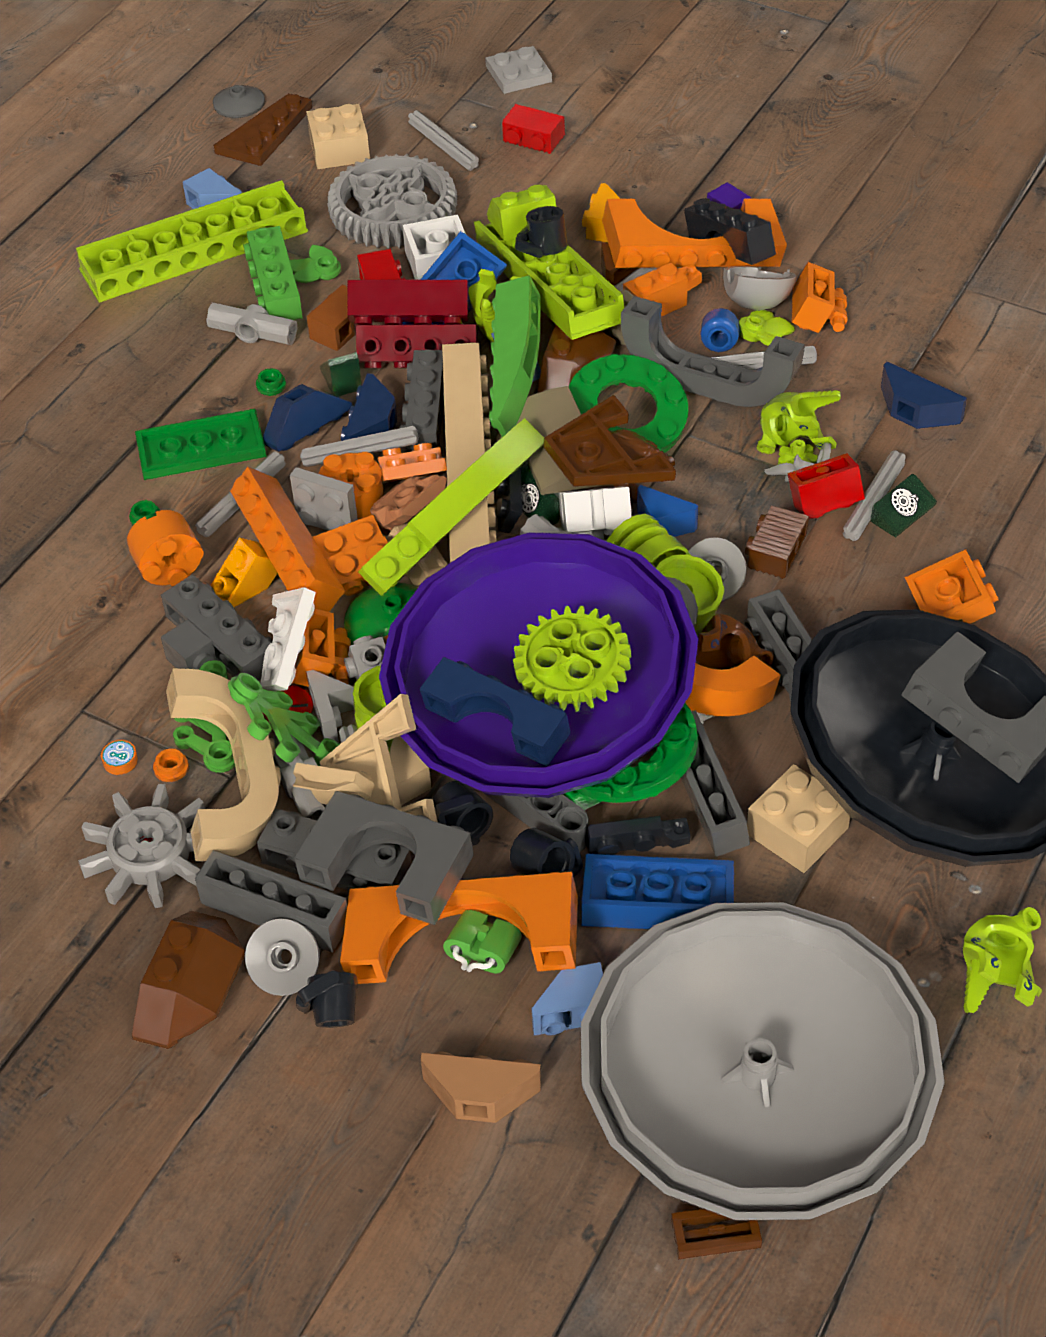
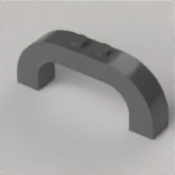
[621,296,805,407]

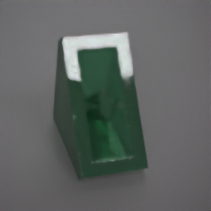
[320,352,362,396]

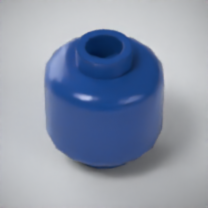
[700,308,739,352]

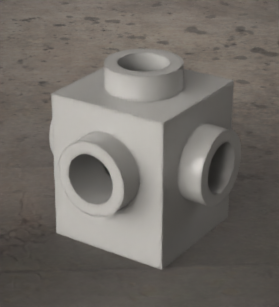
[344,635,386,681]

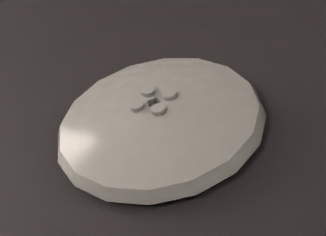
[581,902,945,1220]

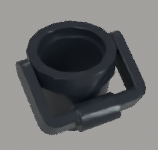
[296,971,358,1028]

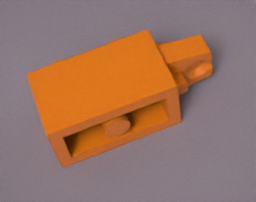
[623,263,702,317]

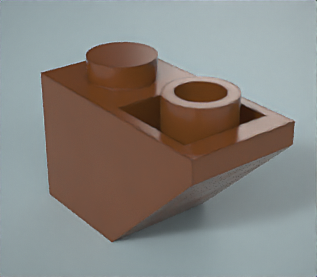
[307,284,355,351]

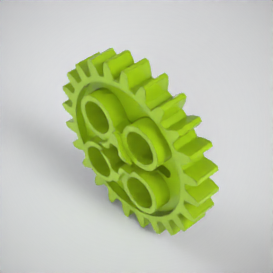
[513,606,631,712]

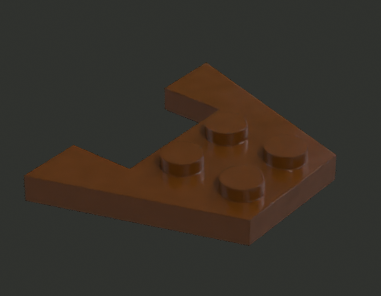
[544,395,676,487]

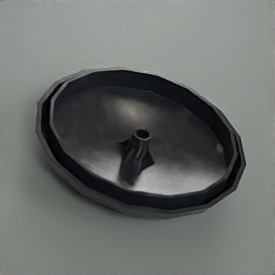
[790,609,1046,867]

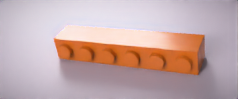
[230,466,345,612]

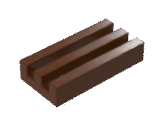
[671,1209,762,1260]

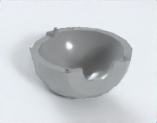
[723,266,797,311]

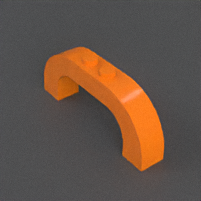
[685,656,780,716]

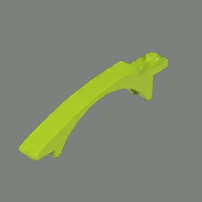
[358,418,544,596]

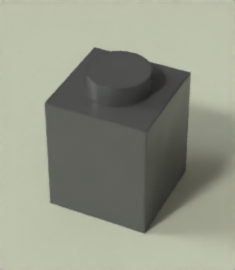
[161,619,217,670]

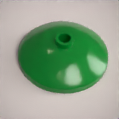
[344,583,418,646]

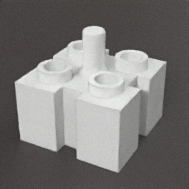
[558,486,632,540]

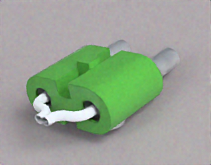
[443,910,522,974]

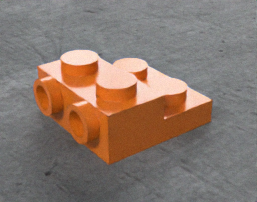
[376,443,447,483]
[313,515,388,596]
[904,549,999,624]

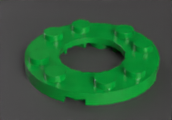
[569,354,688,453]
[576,703,698,803]

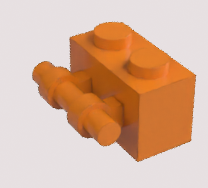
[792,262,847,333]
[292,609,351,687]

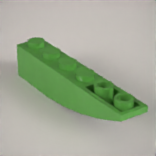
[489,275,541,437]

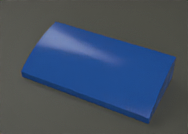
[402,231,507,325]
[582,854,734,929]

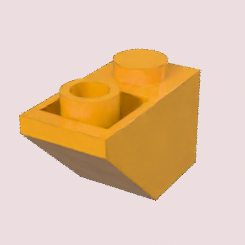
[582,183,620,242]
[210,537,277,607]

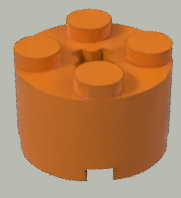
[318,452,384,520]
[127,510,204,586]

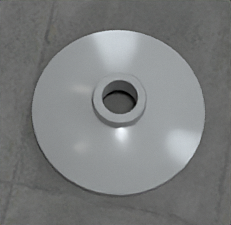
[688,538,747,602]
[245,919,320,996]

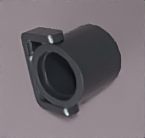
[515,206,568,258]
[433,780,493,846]
[510,828,583,878]

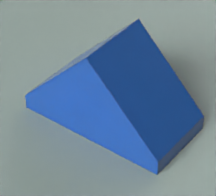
[637,485,698,537]

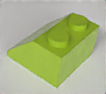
[487,185,556,242]

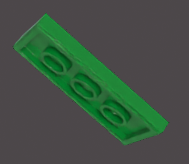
[135,409,267,480]

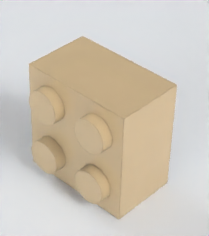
[306,104,370,170]
[747,764,850,873]

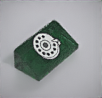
[521,462,560,525]
[870,474,937,538]

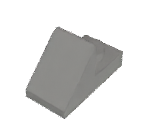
[306,670,355,742]

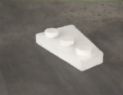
[260,587,316,692]

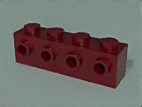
[347,280,468,326]
[356,324,478,369]

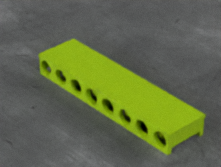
[76,180,308,303]
[474,220,624,340]

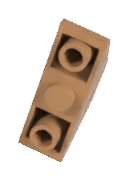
[421,1052,542,1123]

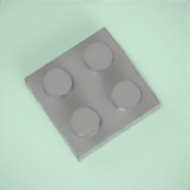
[486,46,552,94]
[290,467,358,531]

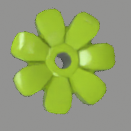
[778,439,818,465]

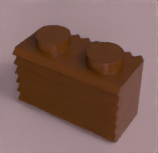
[745,505,809,579]

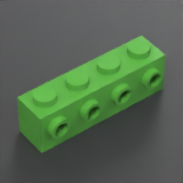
[243,226,303,320]

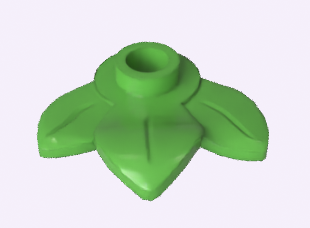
[290,245,341,283]

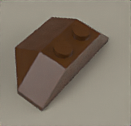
[538,325,616,393]
[132,911,245,1049]

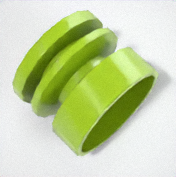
[607,514,690,568]

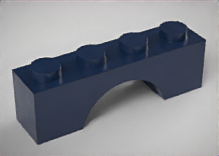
[420,657,571,766]

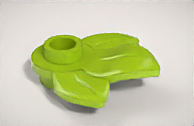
[739,310,795,346]

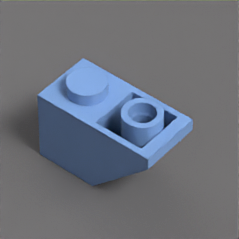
[183,168,242,209]
[531,962,603,1035]

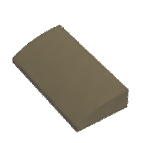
[516,386,603,495]

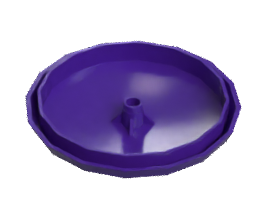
[379,532,698,798]

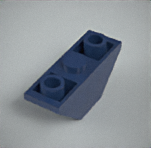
[881,362,967,429]
[341,373,397,441]
[263,384,352,452]

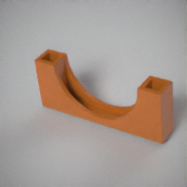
[602,199,787,268]
[340,872,578,984]

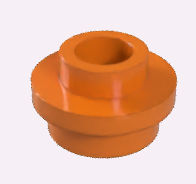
[153,748,189,782]

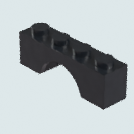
[684,198,776,265]

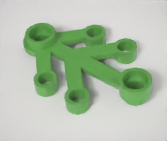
[173,660,235,773]
[228,673,340,766]

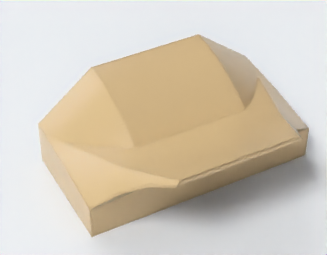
[293,763,375,805]

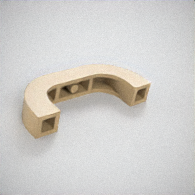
[166,668,281,861]

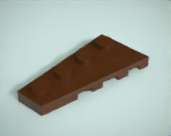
[213,93,312,166]

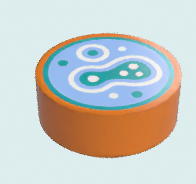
[101,740,138,775]

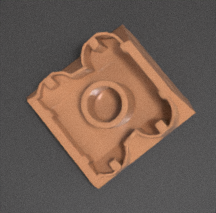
[370,475,447,536]

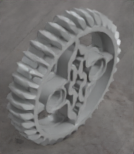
[327,153,457,249]

